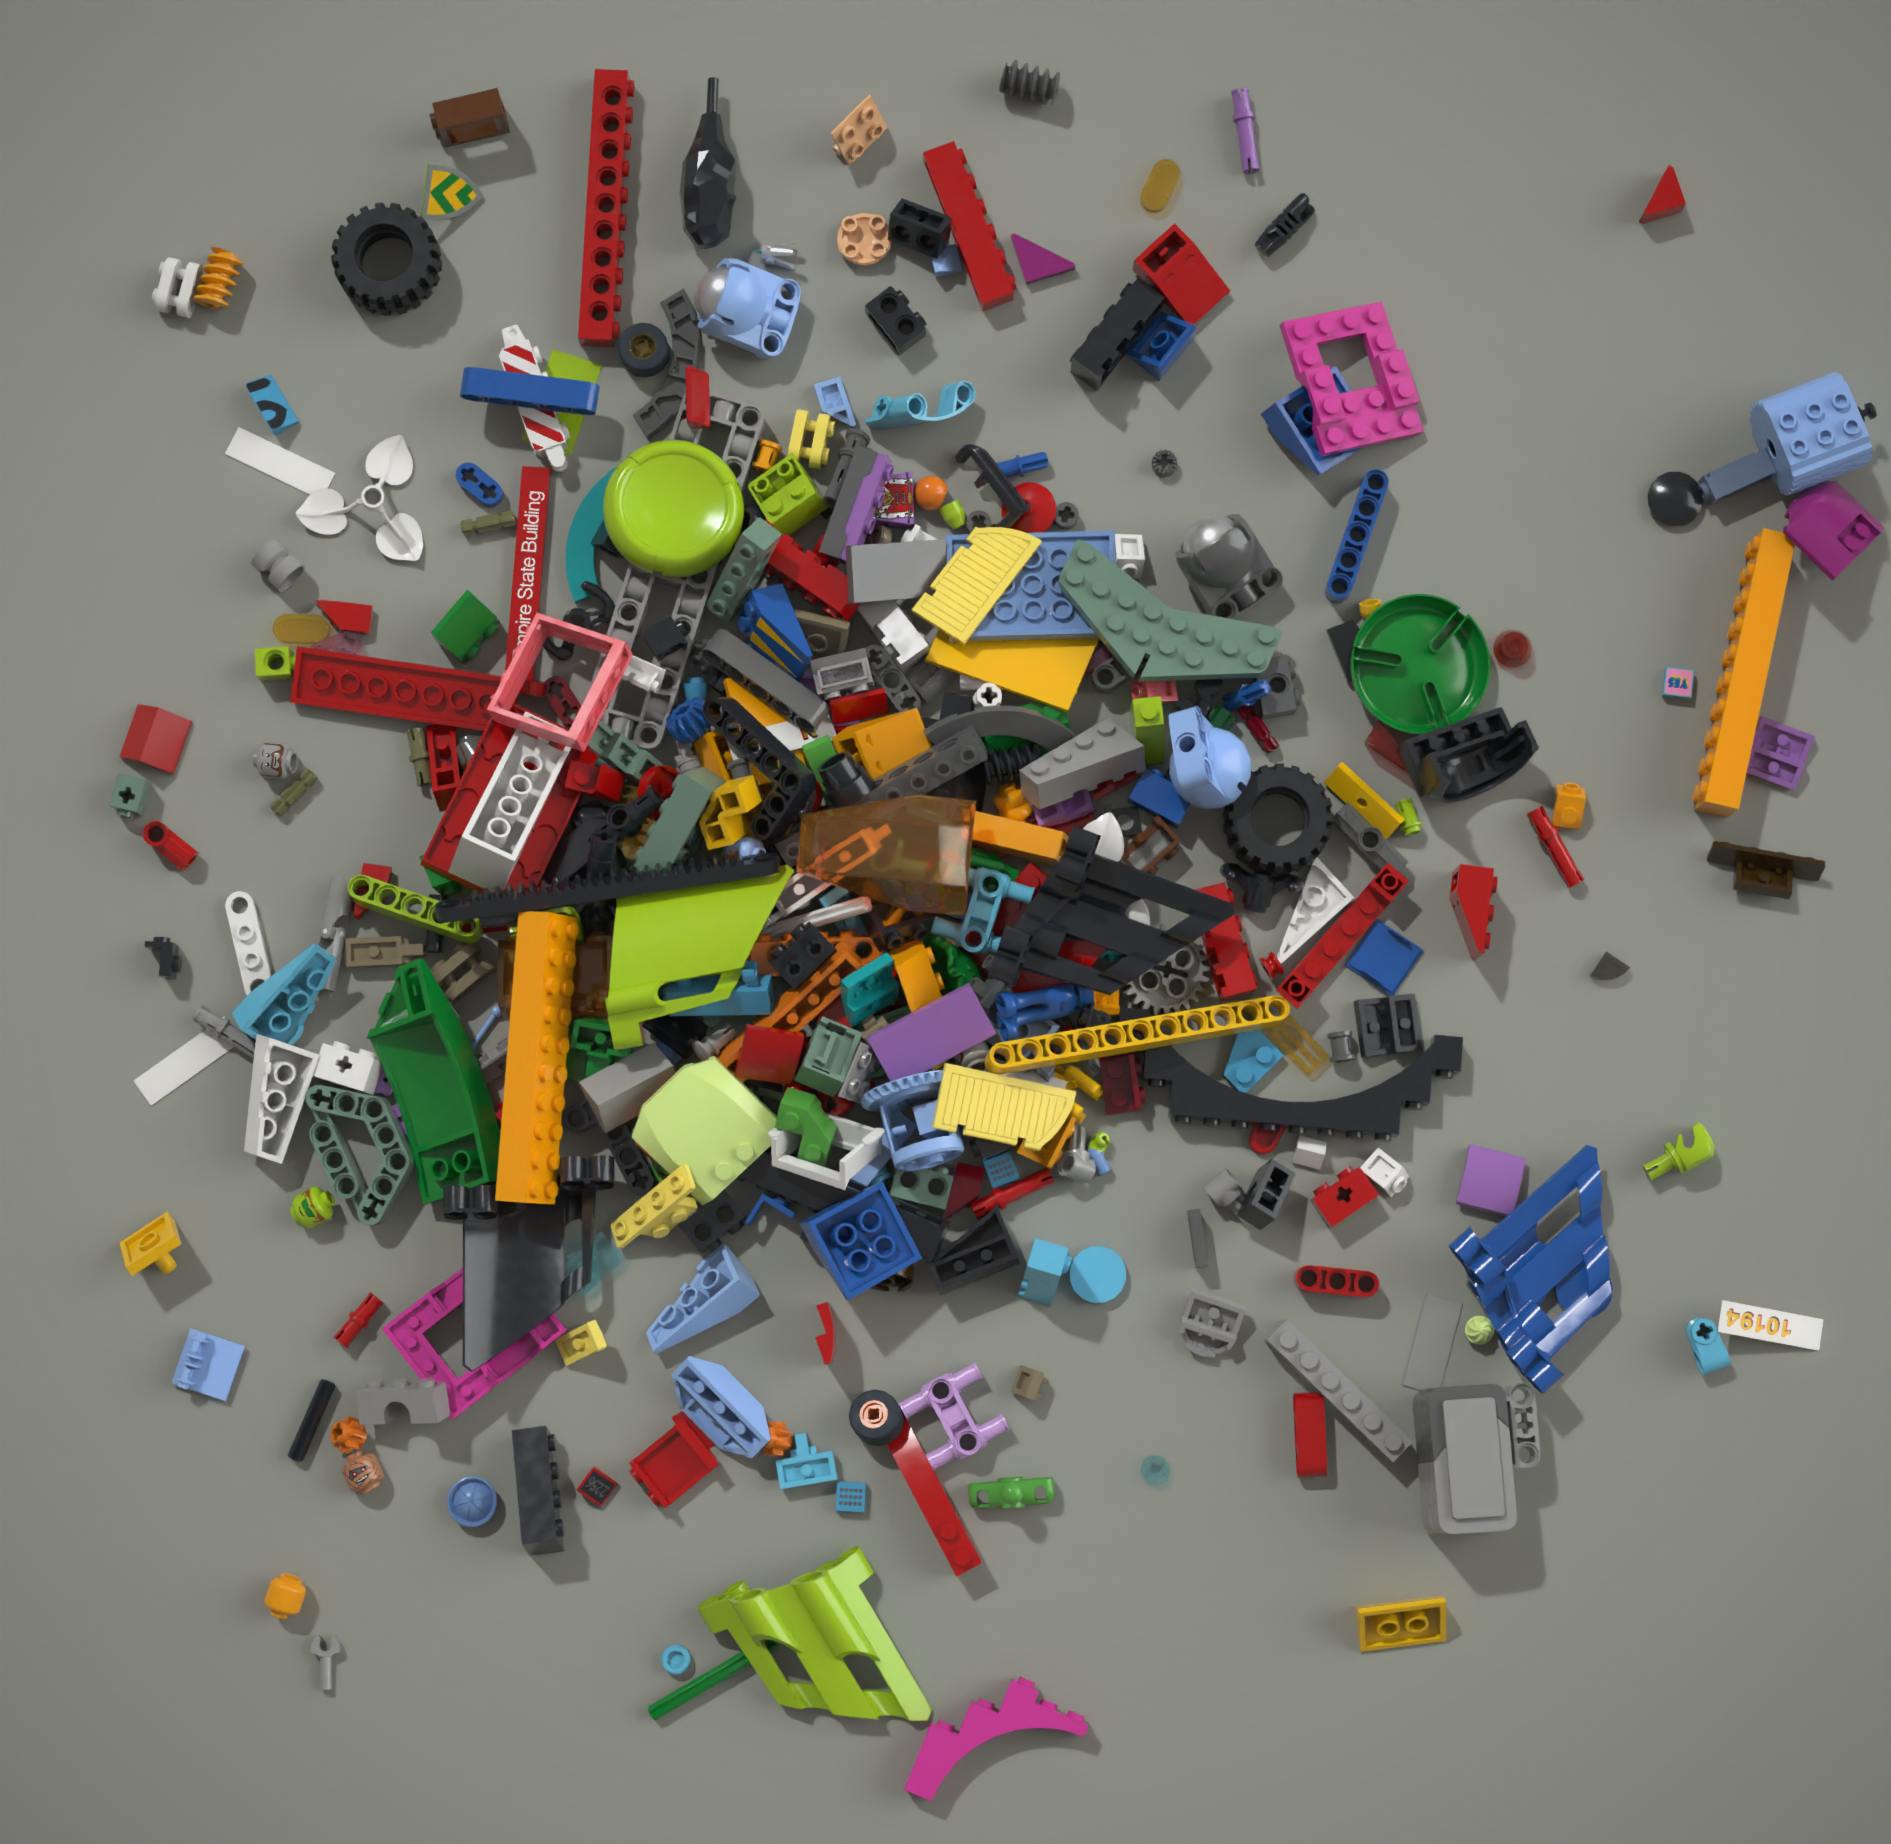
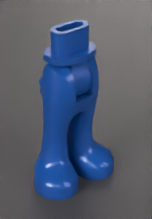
[995,983,1094,1042]

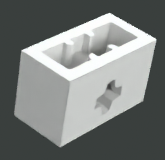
[313,1041,383,1095]

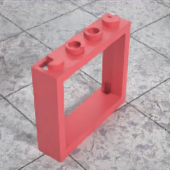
[487,613,633,752]

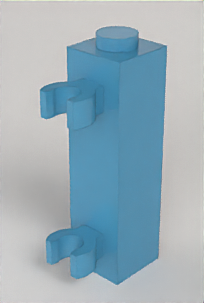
[662,961,776,1016]

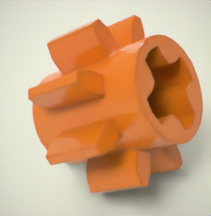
[330,1416,367,1454]
[763,1421,793,1456]

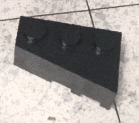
[927,1205,1020,1296]

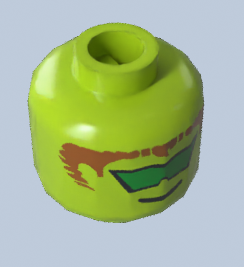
[290,1186,335,1229]

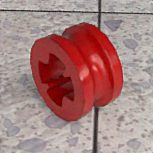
[1259,951,1285,980]

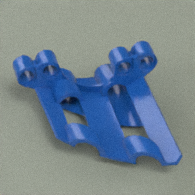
[1448,1145,1612,1394]

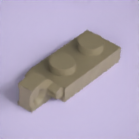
[345,936,426,968]

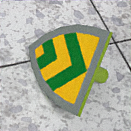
[420,163,484,220]

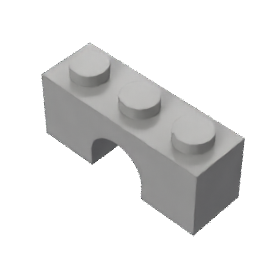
[355,1378,450,1425]

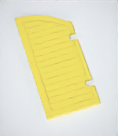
[911,527,1042,645]
[932,1063,1076,1151]

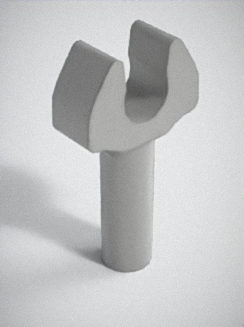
[311,1635,341,1690]

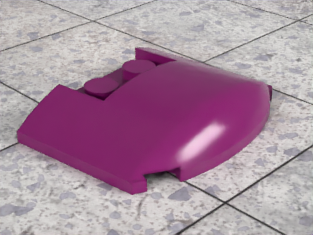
[1783,481,1885,581]

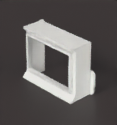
[768,1112,885,1190]

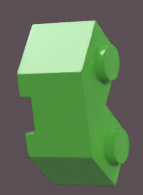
[775,1087,837,1167]

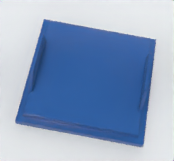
[1345,918,1424,996]

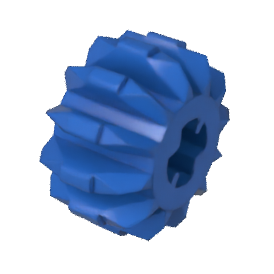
[666,697,712,744]

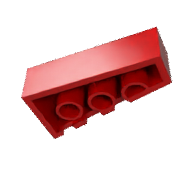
[763,519,862,622]
[1196,882,1258,1003]

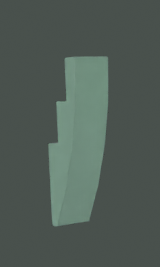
[587,720,663,786]

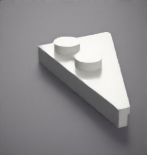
[1277,858,1354,964]

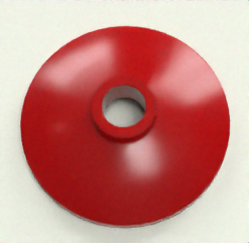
[1001,482,1056,533]

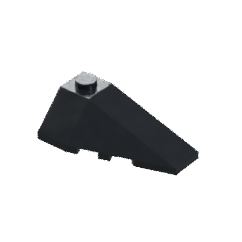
[924,691,987,813]

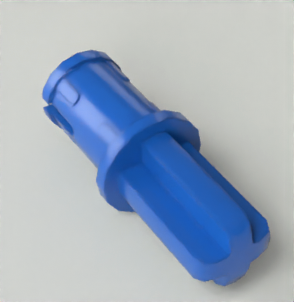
[996,452,1049,478]
[1222,679,1271,711]

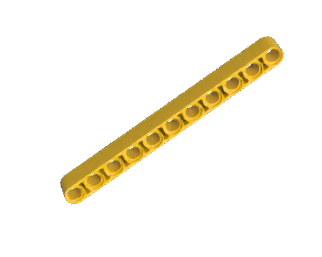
[985,995,1290,1075]

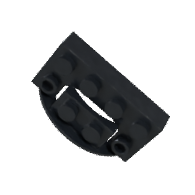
[1397,707,1539,803]

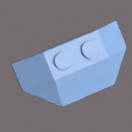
[671,1356,771,1458]

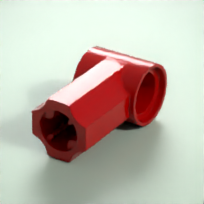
[142,821,199,871]

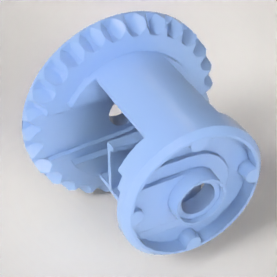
[860,1070,964,1171]

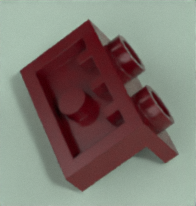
[1099,1052,1146,1115]

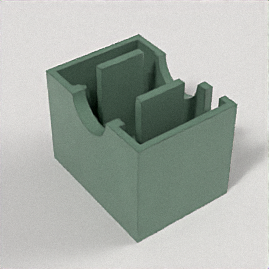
[794,1016,862,1097]

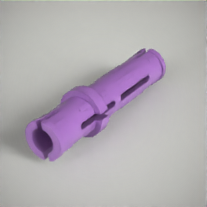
[1231,88,1260,174]

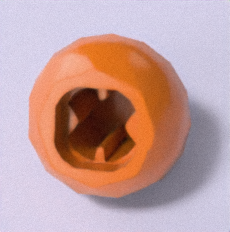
[914,475,948,511]

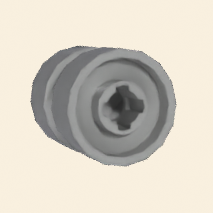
[251,539,306,592]

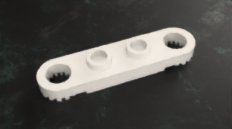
[225,891,272,995]

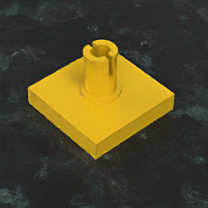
[119,1211,181,1276]

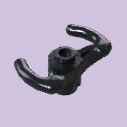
[543,581,616,661]
[1220,862,1304,913]

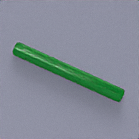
[648,1640,778,1720]

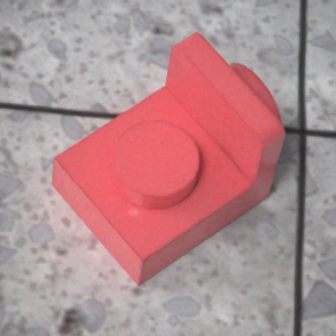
[1131,677,1178,704]

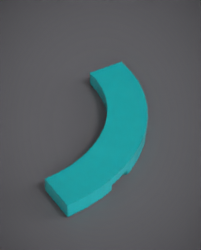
[565,466,617,604]

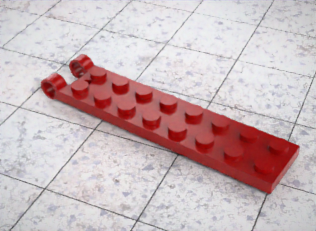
[290,646,546,731]

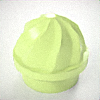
[1465,1316,1494,1345]

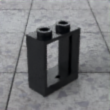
[850,868,933,952]

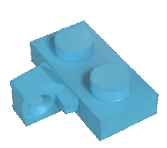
[775,1432,838,1489]

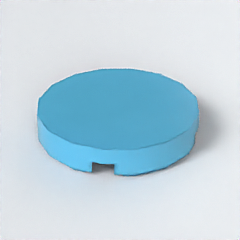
[1069,1246,1126,1303]

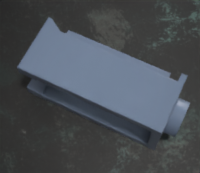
[1698,447,1776,506]

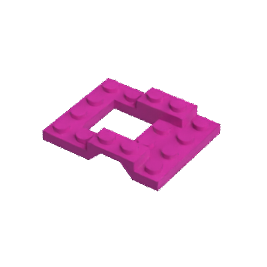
[1279,301,1424,457]
[382,1268,568,1420]

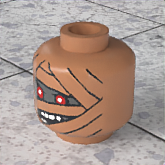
[341,1450,384,1495]

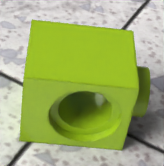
[255,646,296,681]

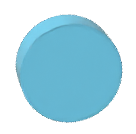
[661,1644,691,1675]

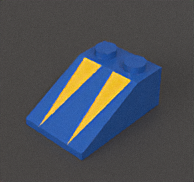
[738,584,813,682]

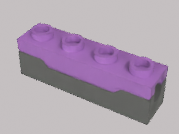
[819,446,894,565]

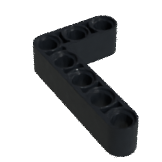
[703,697,816,840]

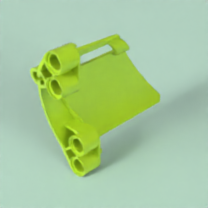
[605,865,794,1051]

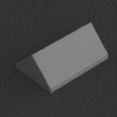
[578,1042,675,1133]

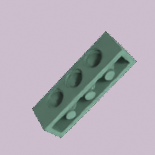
[705,517,782,624]

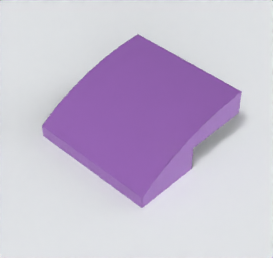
[1747,716,1815,790]
[1030,790,1097,827]
[1456,1144,1526,1217]

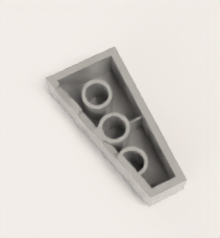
[1019,717,1146,809]

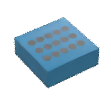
[983,1151,1020,1189]
[835,1481,866,1512]

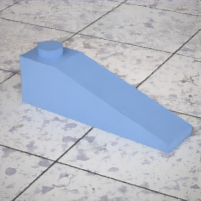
[646,1243,760,1354]

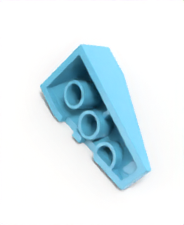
[232,943,337,1046]

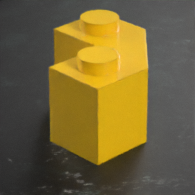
[699,775,762,850]

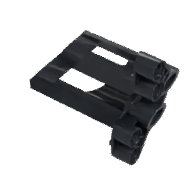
[988,826,1235,995]

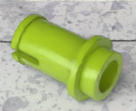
[1394,798,1422,836]

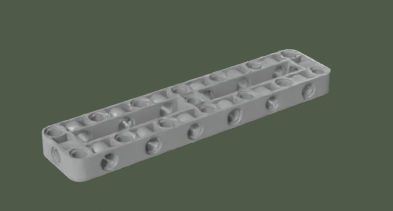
[588,391,765,753]

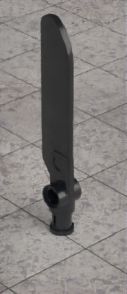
[479,785,664,928]

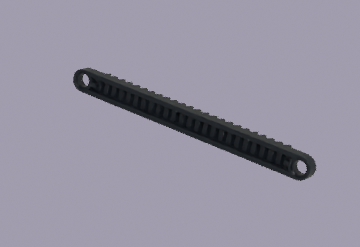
[435,851,781,923]

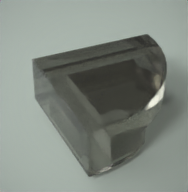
[1589,951,1630,980]

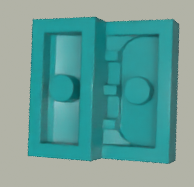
[840,952,899,1027]

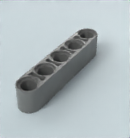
[702,629,830,733]

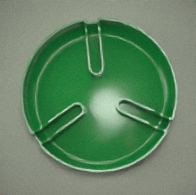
[1350,594,1490,735]

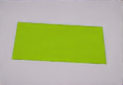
[521,349,602,455]

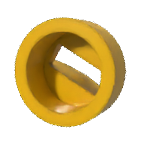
[1359,599,1382,620]

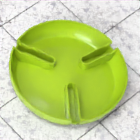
[603,440,744,577]

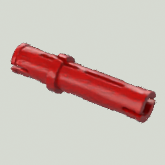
[1526,806,1585,888]
[970,1167,1055,1220]

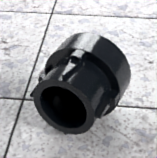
[817,751,875,809]

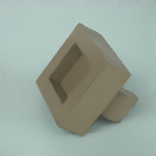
[1011,1365,1050,1400]

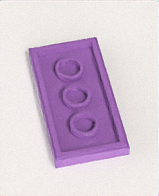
[867,983,996,1081]

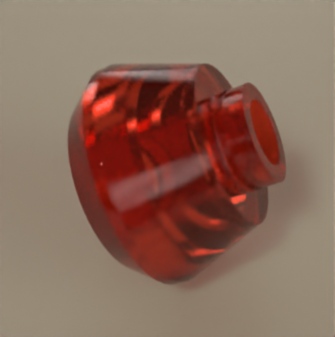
[1493,630,1532,668]

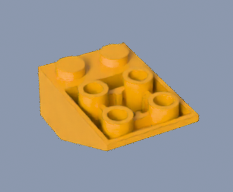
[832,708,932,779]

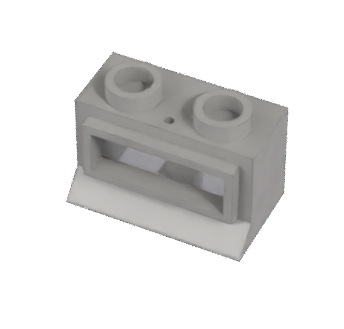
[810,648,873,701]

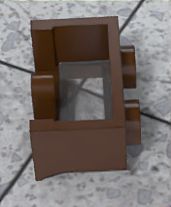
[1119,816,1181,875]

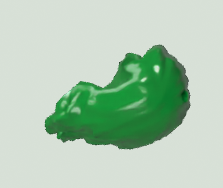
[922,934,983,995]

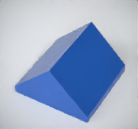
[1126,312,1197,381]

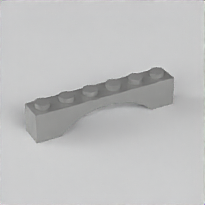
[1265,1319,1413,1463]

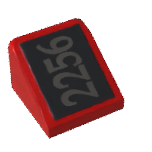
[576,1466,618,1507]

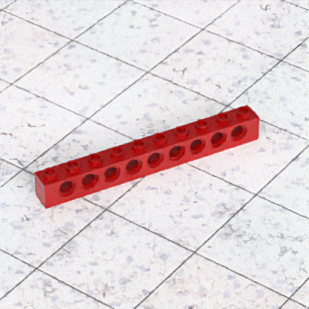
[578,69,635,348]

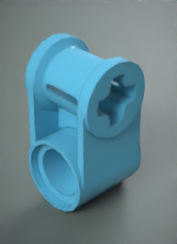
[1686,1317,1731,1375]

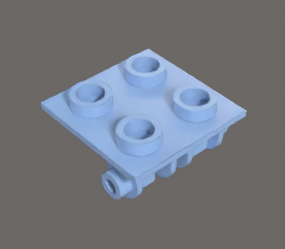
[171,1328,245,1401]

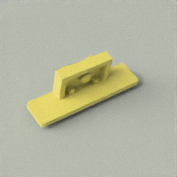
[611,1164,698,1248]

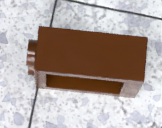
[430,88,510,148]

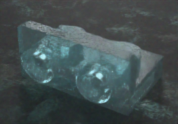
[565,1232,626,1297]

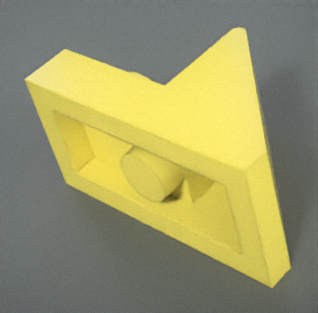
[555,1320,607,1366]

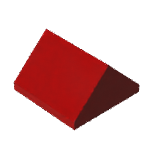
[119,704,192,775]

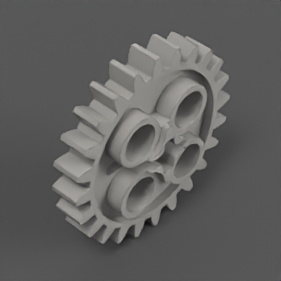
[1118,923,1210,1015]

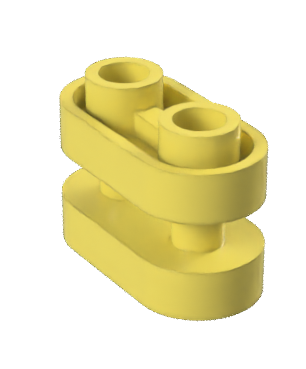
[787,409,835,470]

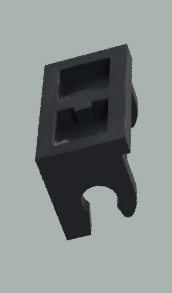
[642,995,708,1060]

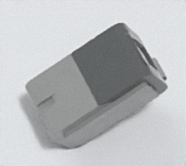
[1413,1383,1541,1535]

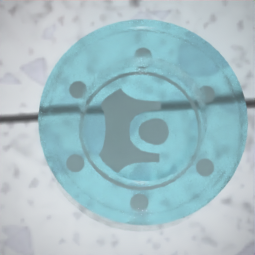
[1140,1455,1170,1484]

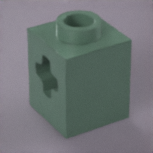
[109,773,152,819]

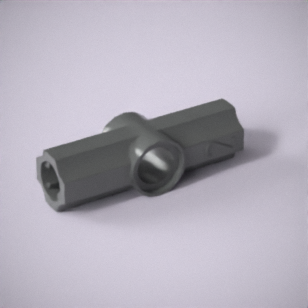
[1333,802,1408,871]

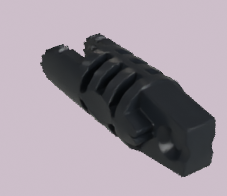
[1254,193,1315,257]

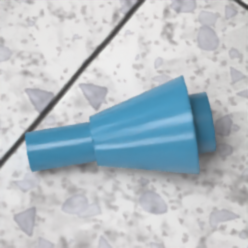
[682,677,709,702]

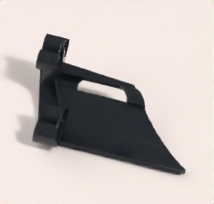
[443,1155,615,1372]

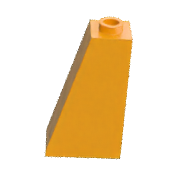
[960,809,1069,867]

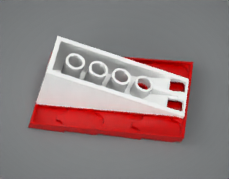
[420,703,599,893]

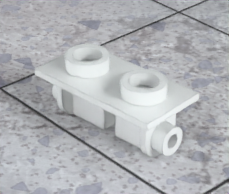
[621,655,666,694]

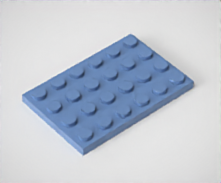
[946,531,1116,642]

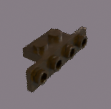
[1707,841,1825,899]

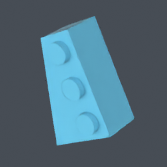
[1017,1238,1072,1306]

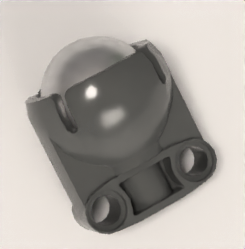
[1175,514,1283,620]

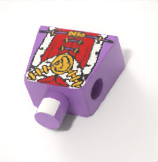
[873,472,914,530]

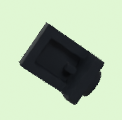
[145,937,182,979]

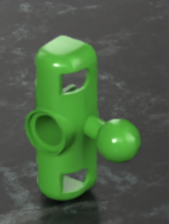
[968,1477,1054,1509]

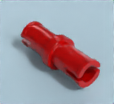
[333,1292,384,1348]

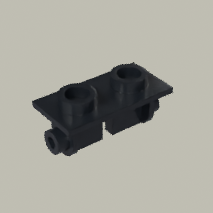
[1077,1002,1111,1029]

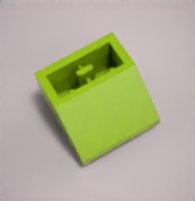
[747,453,829,536]

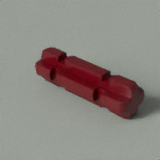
[1238,705,1279,754]

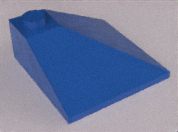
[1261,366,1362,476]
[800,1181,922,1300]

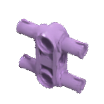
[899,1362,1010,1470]

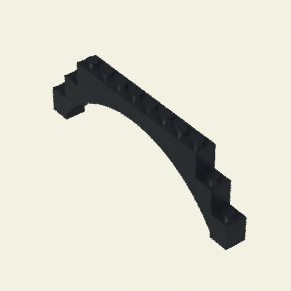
[1118,1007,1463,1142]

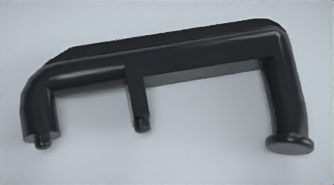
[955,444,1026,529]

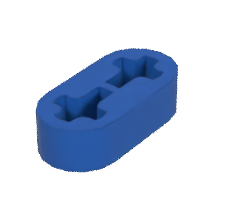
[455,462,504,507]

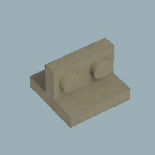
[794,609,853,670]

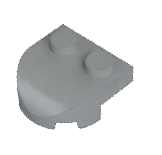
[1180,1288,1247,1357]

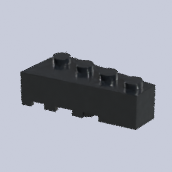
[1070,278,1165,391]
[512,1426,564,1556]

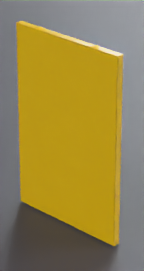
[925,629,1100,712]

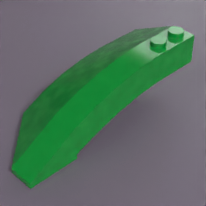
[366,958,500,1205]

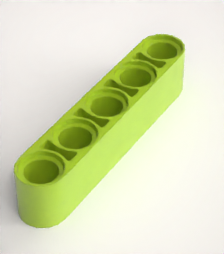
[347,875,483,944]

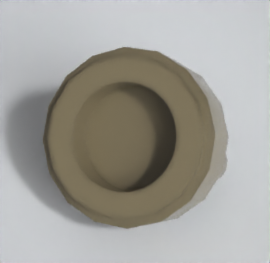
[866,524,894,544]

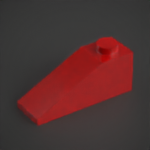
[426,724,463,812]

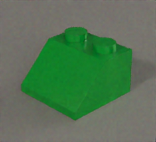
[431,590,500,664]

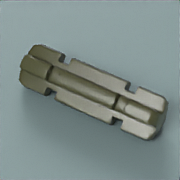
[461,510,516,537]
[270,768,318,816]

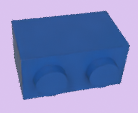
[1128,768,1191,829]

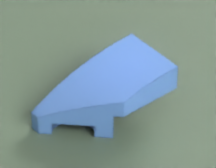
[813,376,856,427]

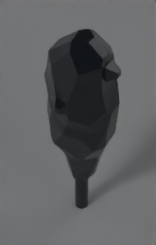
[680,77,736,249]

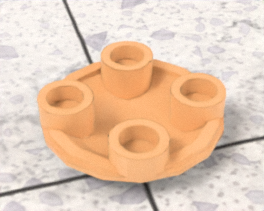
[837,213,892,266]

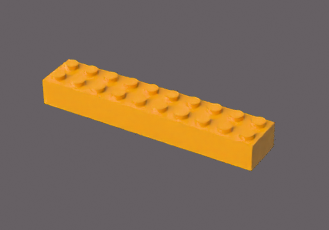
[1692,528,1795,818]
[495,911,579,1204]

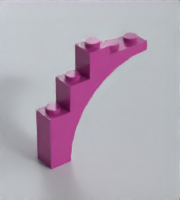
[904,1676,1089,1801]

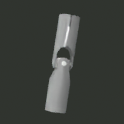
[318,875,353,992]

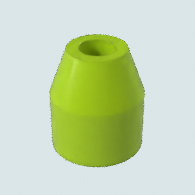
[939,499,966,530]

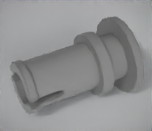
[692,1023,738,1061]

